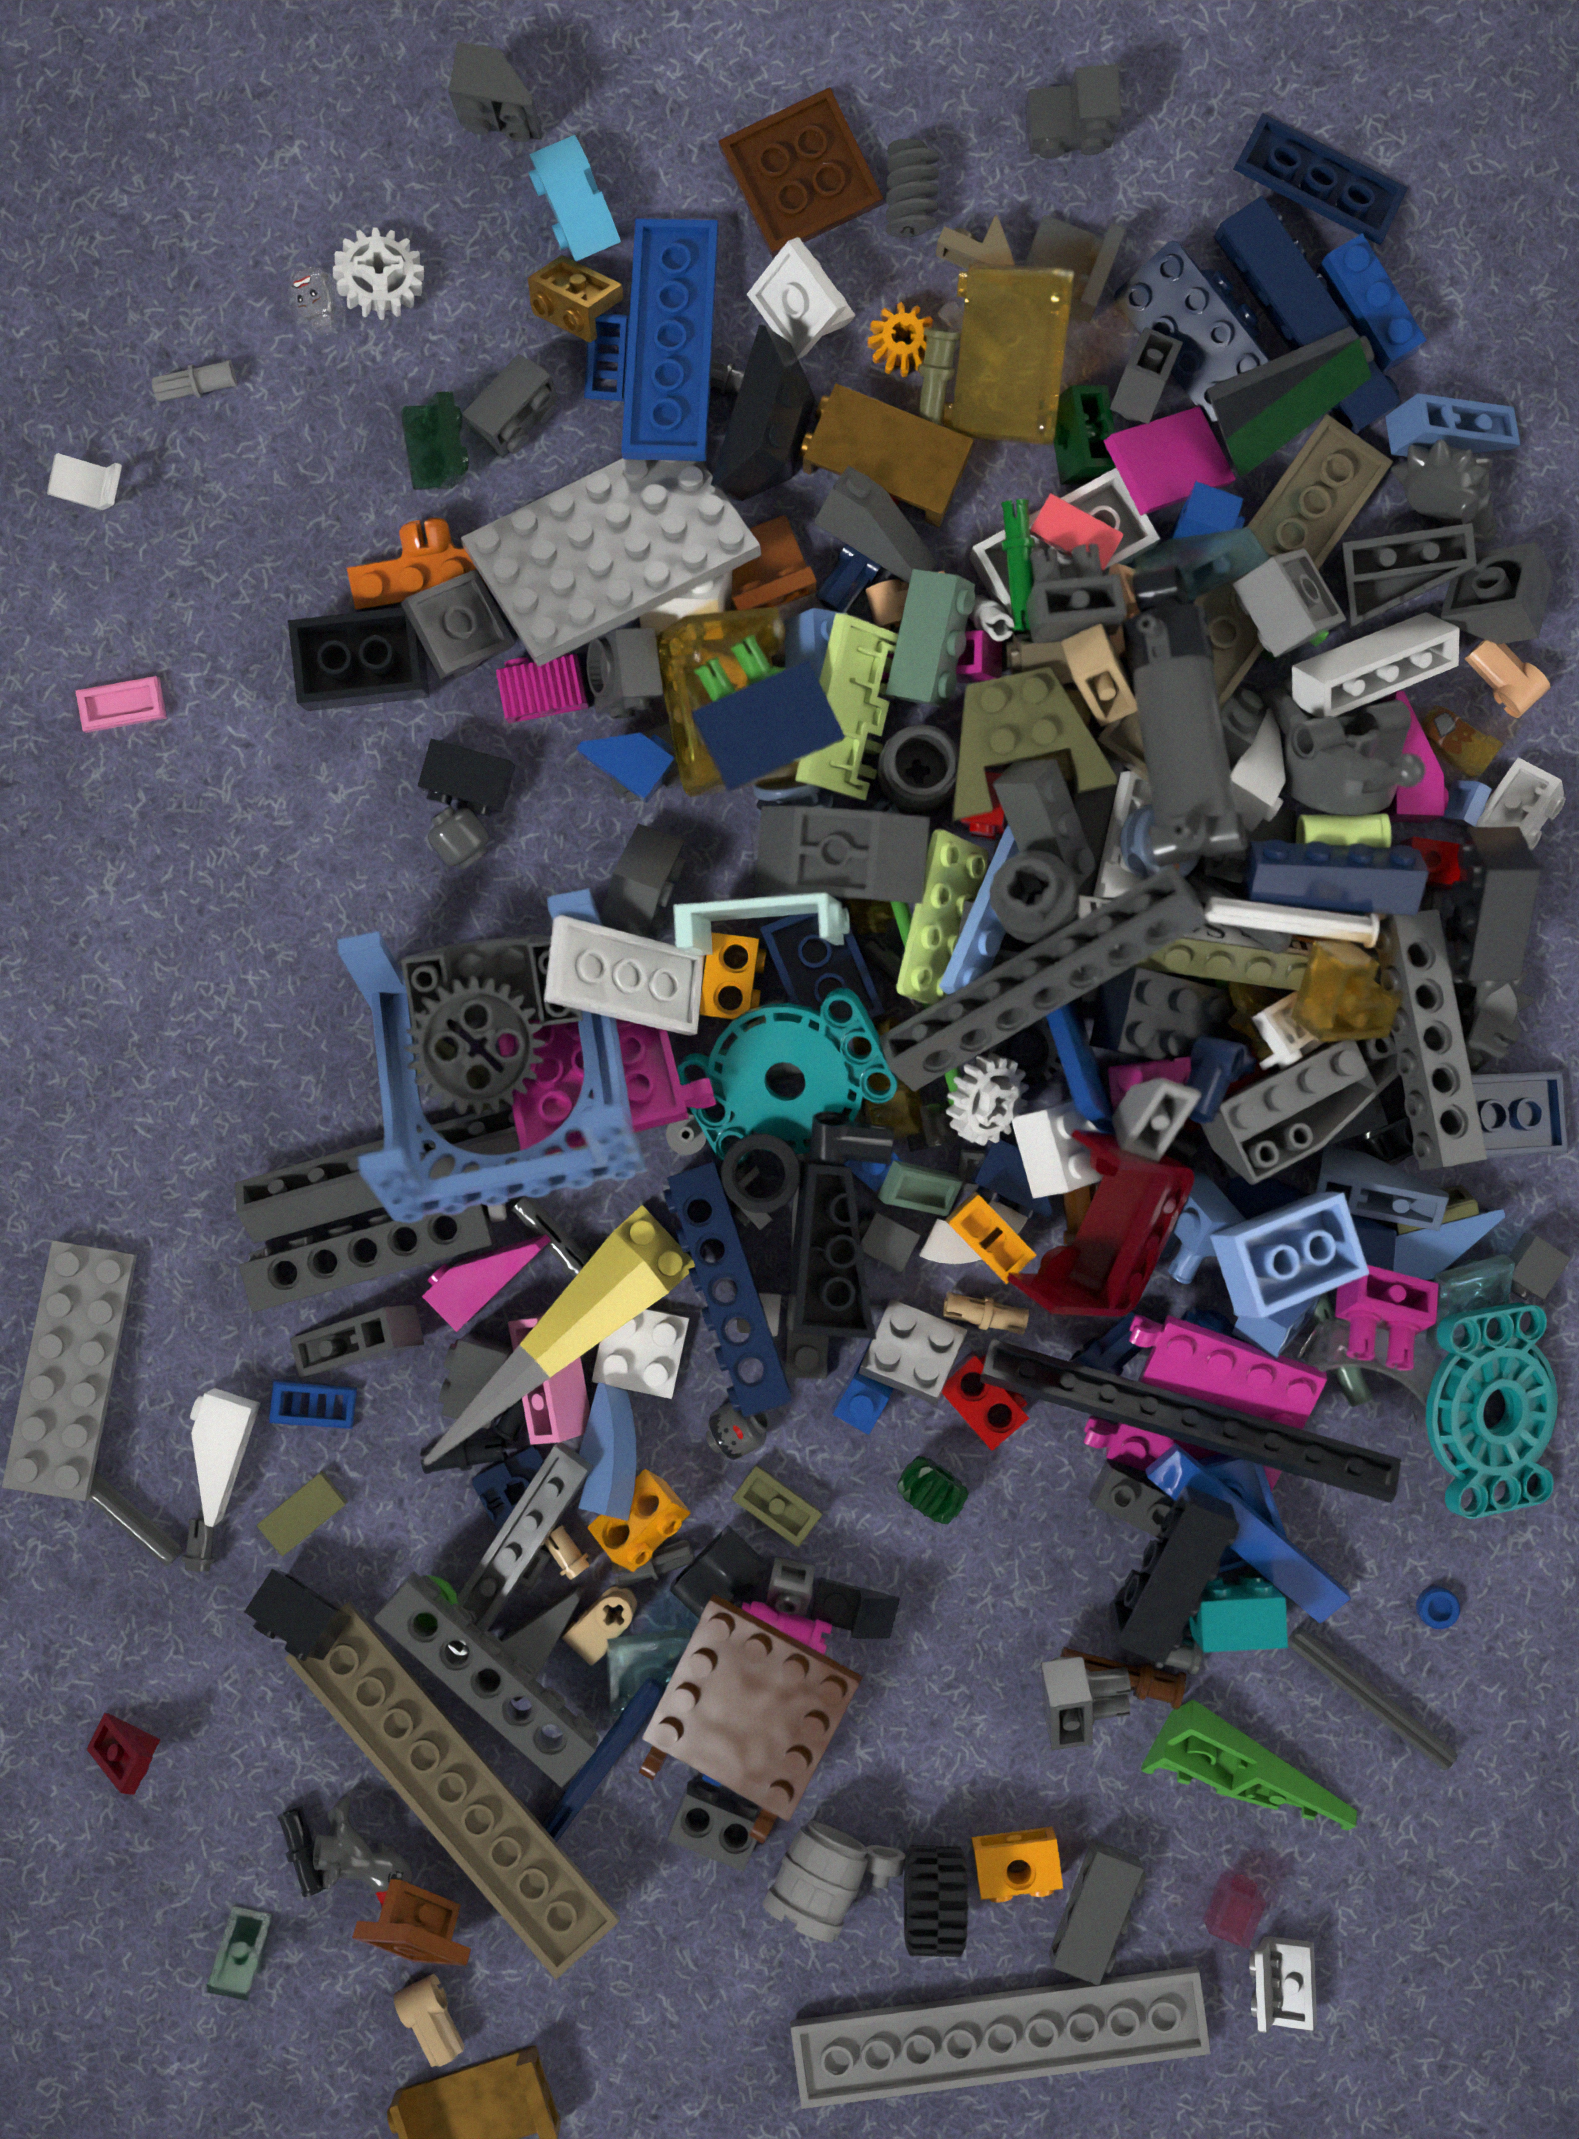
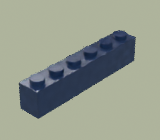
[1213,195,1401,436]

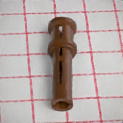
[1060,1646,1186,1710]

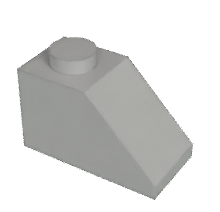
[1112,1078,1201,1161]

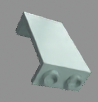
[674,893,850,956]

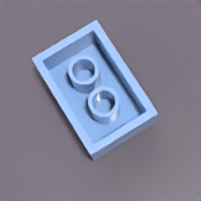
[1210,1192,1369,1318]

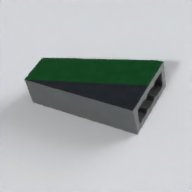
[1206,326,1374,477]

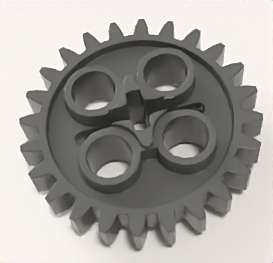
[404,976,545,1115]

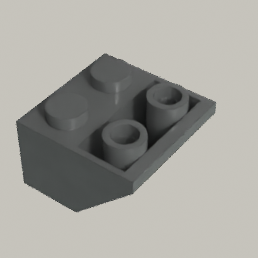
[448,41,542,142]
[462,354,559,458]

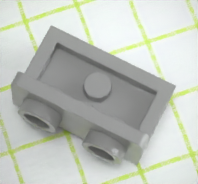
[1249,1936,1317,2033]

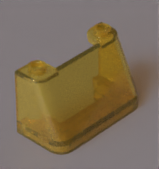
[942,263,1073,446]
[656,607,800,797]

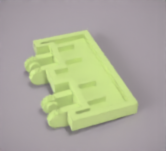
[795,613,899,800]

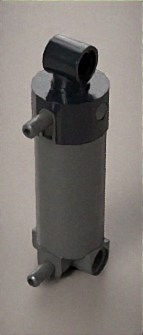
[1122,563,1247,867]

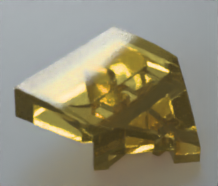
[1226,980,1284,1061]

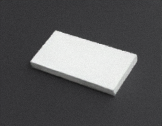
[545,915,705,1036]

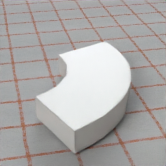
[919,1199,1028,1264]

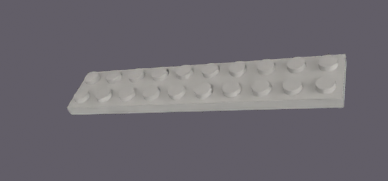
[790,1966,1211,2109]

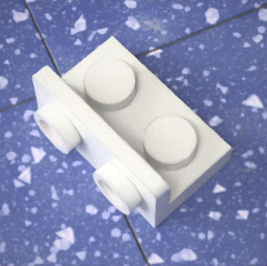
[1471,757,1566,851]
[1251,991,1334,1071]

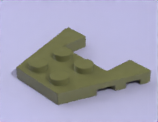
[953,667,1118,821]

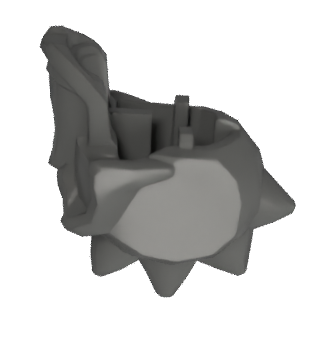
[1391,439,1497,543]
[1447,955,1534,1033]

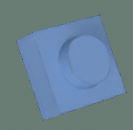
[1439,780,1492,827]

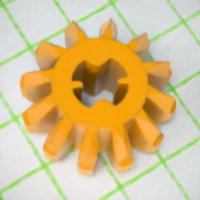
[867,302,933,378]

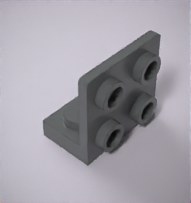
[1014,215,1126,323]

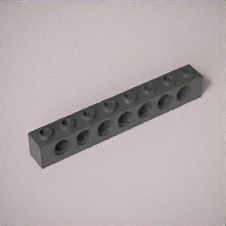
[879,864,1209,1091]

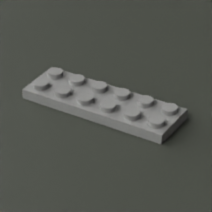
[2,1241,137,1501]

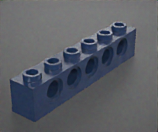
[663,1162,794,1418]

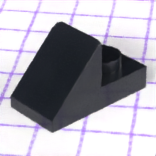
[810,1577,900,1639]

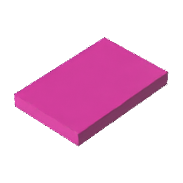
[1104,406,1236,516]

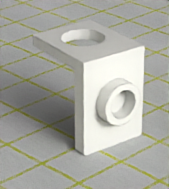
[47,453,122,510]

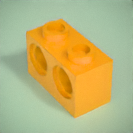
[699,932,766,1022]
[945,1191,1036,1284]
[587,1469,691,1572]

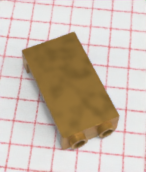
[799,383,974,528]
[387,2045,561,2139]

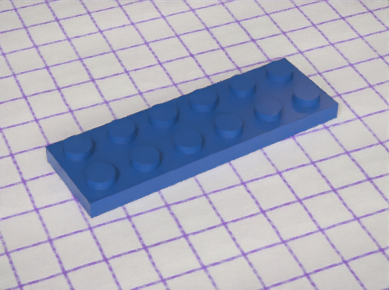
[621,218,719,461]

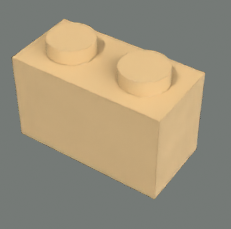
[1061,623,1137,727]

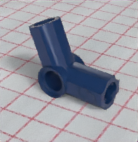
[1185,1035,1257,1124]

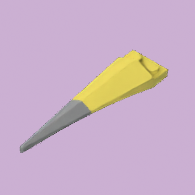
[423,1205,695,1465]

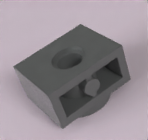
[587,628,663,719]

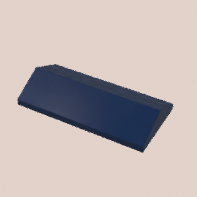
[1233,113,1408,246]

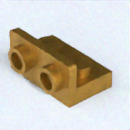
[527,255,623,343]

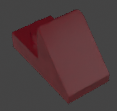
[86,1713,160,1795]

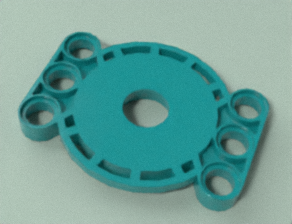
[677,988,899,1164]
[1426,1302,1558,1519]

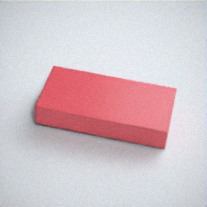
[1030,493,1124,573]

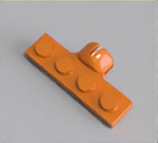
[346,517,488,610]

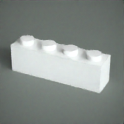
[1292,612,1459,718]

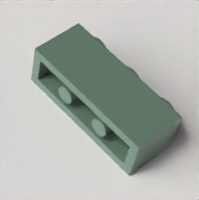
[886,569,975,708]

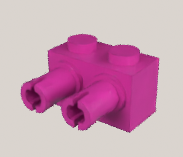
[1335,1265,1439,1371]

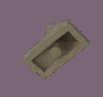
[935,214,1017,289]

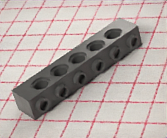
[1374,909,1487,1171]
[239,1204,497,1313]
[373,1571,599,1788]

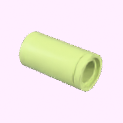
[1296,814,1391,848]

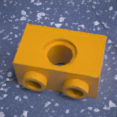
[971,1826,1063,1903]

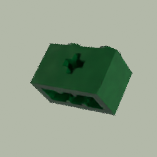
[1047,385,1116,485]

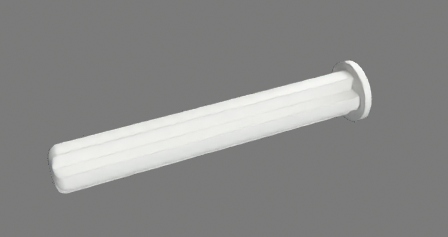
[1205,897,1379,948]

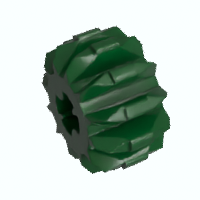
[896,1456,969,1524]

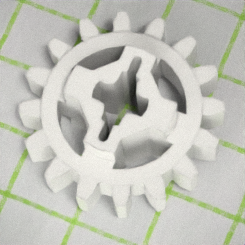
[333,228,424,320]
[946,1053,1029,1145]

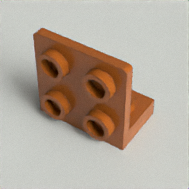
[731,515,817,622]

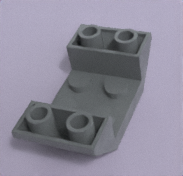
[755,806,930,904]
[401,934,583,1042]

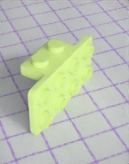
[897,830,988,1005]

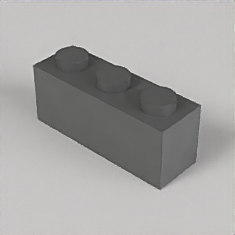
[993,760,1096,891]
[1048,1838,1146,1986]

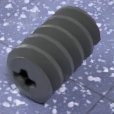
[886,139,939,238]

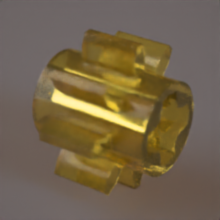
[844,898,895,935]

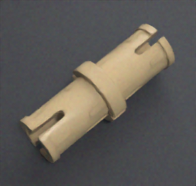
[942,1291,1029,1335]

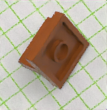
[352,1879,471,1966]

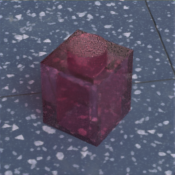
[1203,1874,1267,1949]

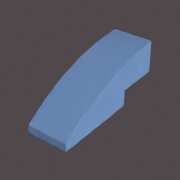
[579,1382,636,1521]

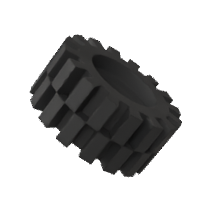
[988,1016,1062,1086]

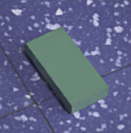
[877,1160,964,1216]

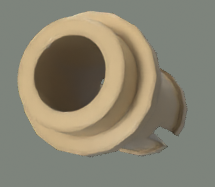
[544,1524,590,1580]

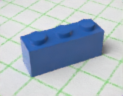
[1316,233,1427,373]

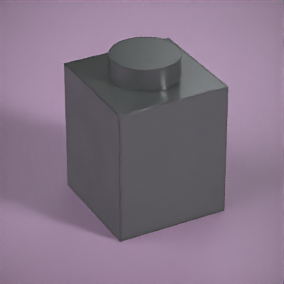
[858,1211,921,1272]
[1497,1233,1571,1300]

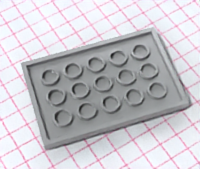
[461,458,761,667]

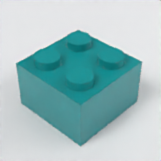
[1188,1573,1288,1652]

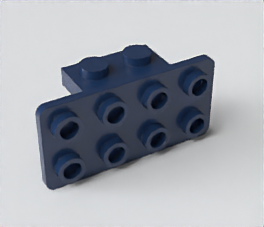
[1114,241,1271,422]

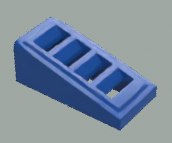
[584,313,630,402]
[268,1379,357,1429]

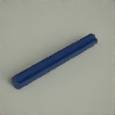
[541,1677,666,1842]

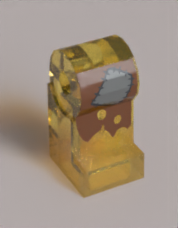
[1420,705,1504,779]

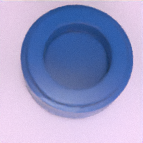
[1416,1586,1460,1629]

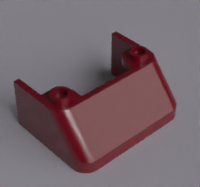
[1006,1129,1194,1317]

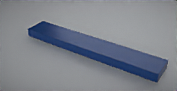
[1145,1443,1351,1624]

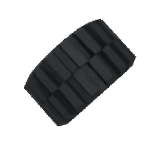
[904,1845,968,1957]

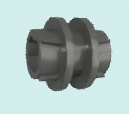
[990,851,1080,944]

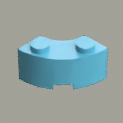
[528,135,621,261]

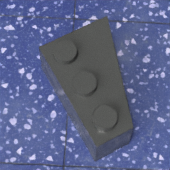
[1341,523,1477,630]

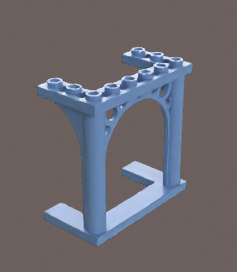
[337,889,646,1223]

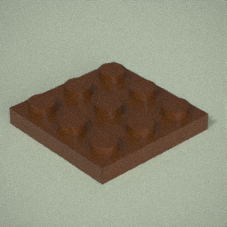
[718,87,884,258]

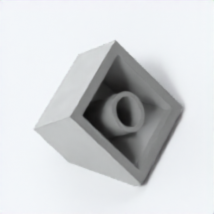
[1232,548,1346,657]

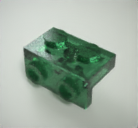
[401,391,469,490]

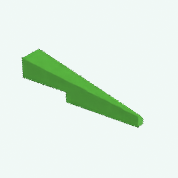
[1141,1699,1357,1831]

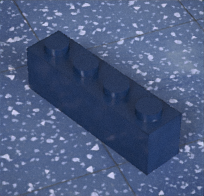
[1241,839,1429,915]

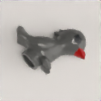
[313,1796,412,1907]

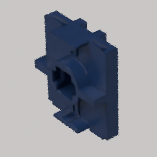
[472,1444,544,1533]

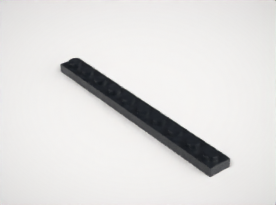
[979,1339,1401,1503]

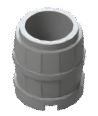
[762,1820,868,1943]

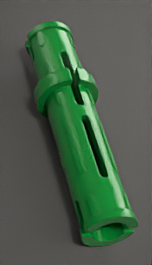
[1001,499,1035,631]

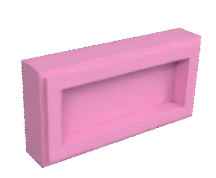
[76,676,167,733]

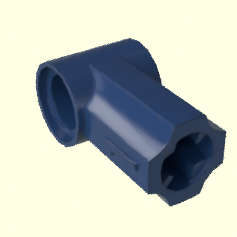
[815,544,884,614]
[1069,1311,1144,1376]

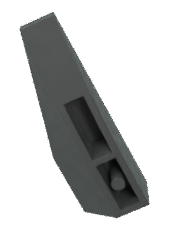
[1200,1002,1427,1184]

